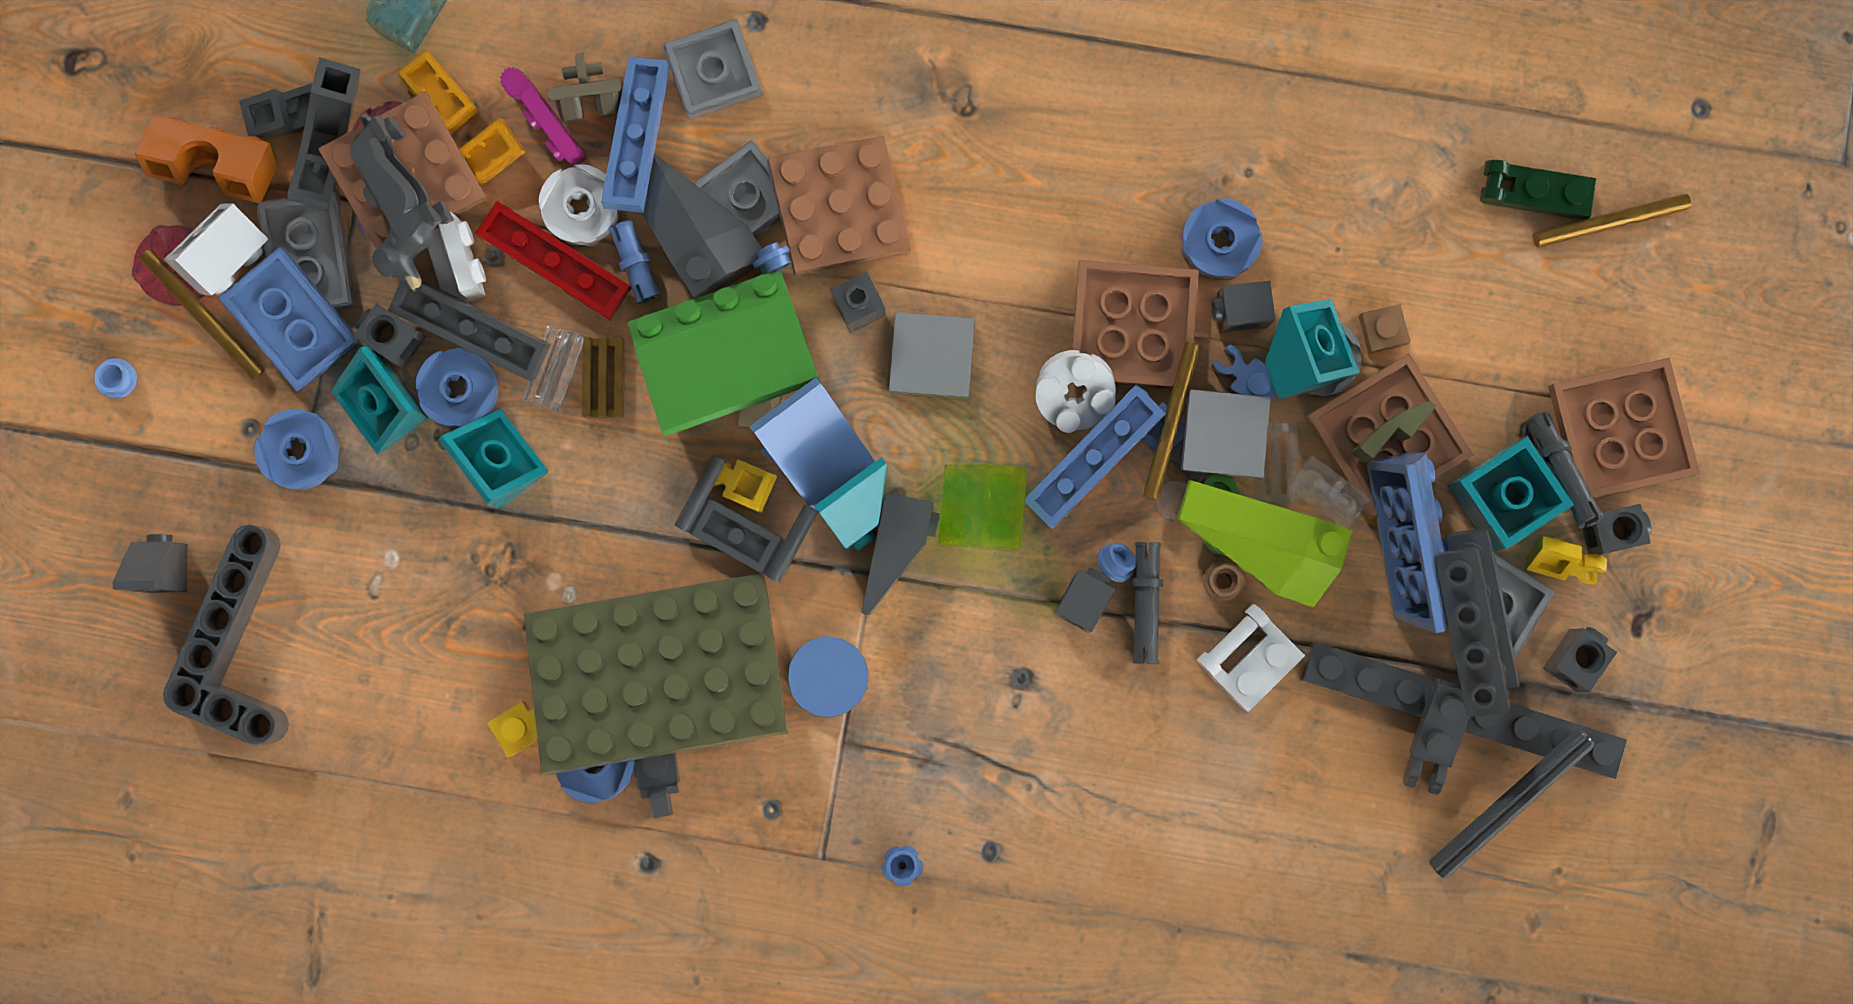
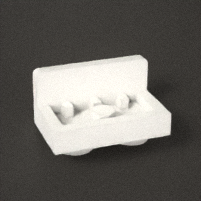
[427,212,486,303]

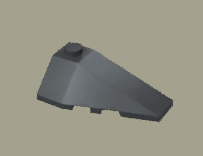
[642,153,763,298]

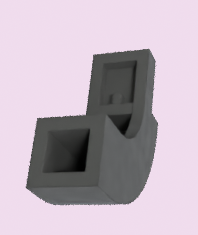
[287,57,361,211]

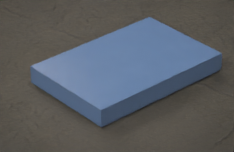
[218,247,361,392]
[750,378,875,513]

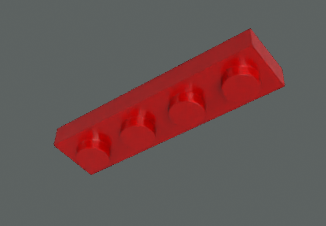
[475,201,632,321]

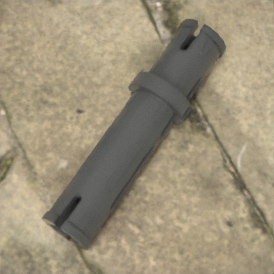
[1525,411,1604,528]
[1131,542,1163,664]

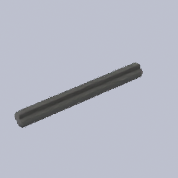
[1429,729,1595,879]

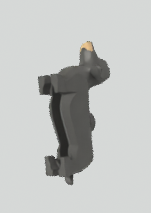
[350,113,454,292]

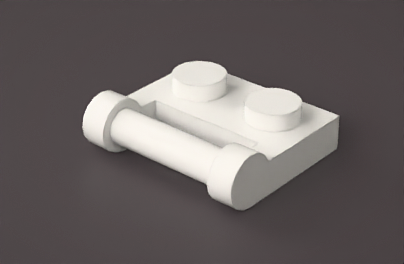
[1196,604,1305,712]

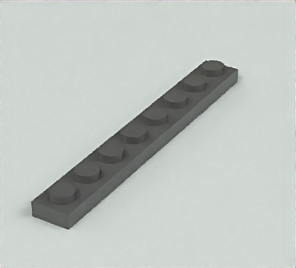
[1301,642,1627,779]

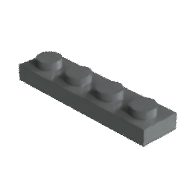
[388,280,551,381]

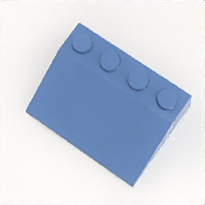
[1366,452,1448,633]

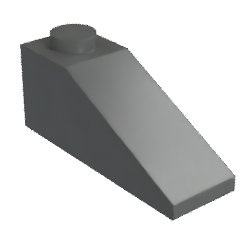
[861,493,940,615]

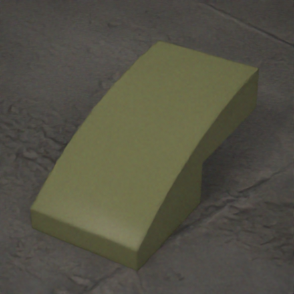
[1351,401,1436,463]

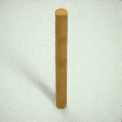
[1533,194,1692,248]
[138,248,265,380]
[1143,342,1201,501]

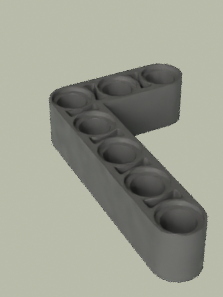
[163,525,289,745]

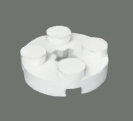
[539,164,620,246]
[1035,350,1116,433]

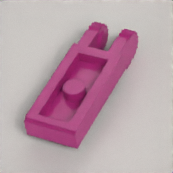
[500,67,586,166]

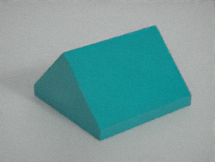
[331,346,429,454]
[439,409,548,509]

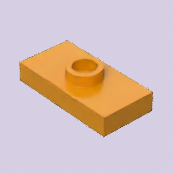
[396,49,479,134]
[459,118,526,187]

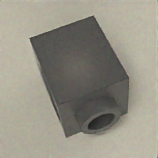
[831,271,886,333]
[1212,281,1275,332]
[353,303,426,369]
[1582,504,1651,555]
[1054,567,1116,633]
[1543,627,1617,692]

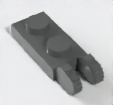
[1403,678,1470,795]

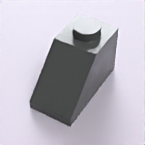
[113,534,187,593]

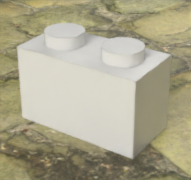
[164,203,268,296]

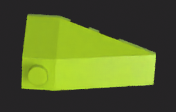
[1177,480,1353,607]

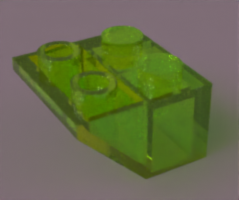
[938,464,1027,552]

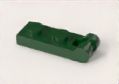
[1480,160,1596,220]

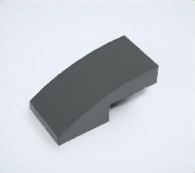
[239,83,312,139]

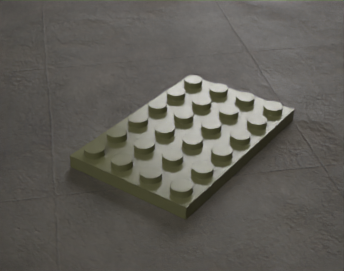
[524,573,788,775]

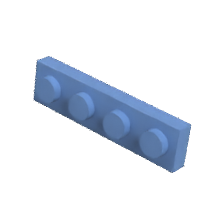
[601,57,670,213]
[1023,385,1166,529]

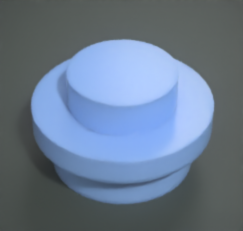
[94,358,137,399]

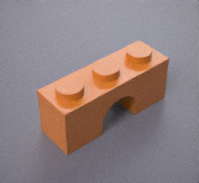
[135,115,278,204]

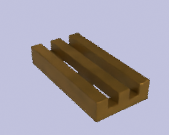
[582,337,625,418]

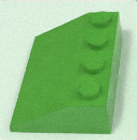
[628,269,820,436]

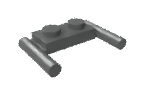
[674,454,818,583]

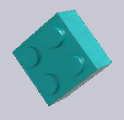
[1447,436,1574,552]

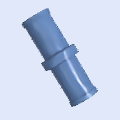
[608,220,661,304]

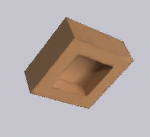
[1359,304,1410,354]

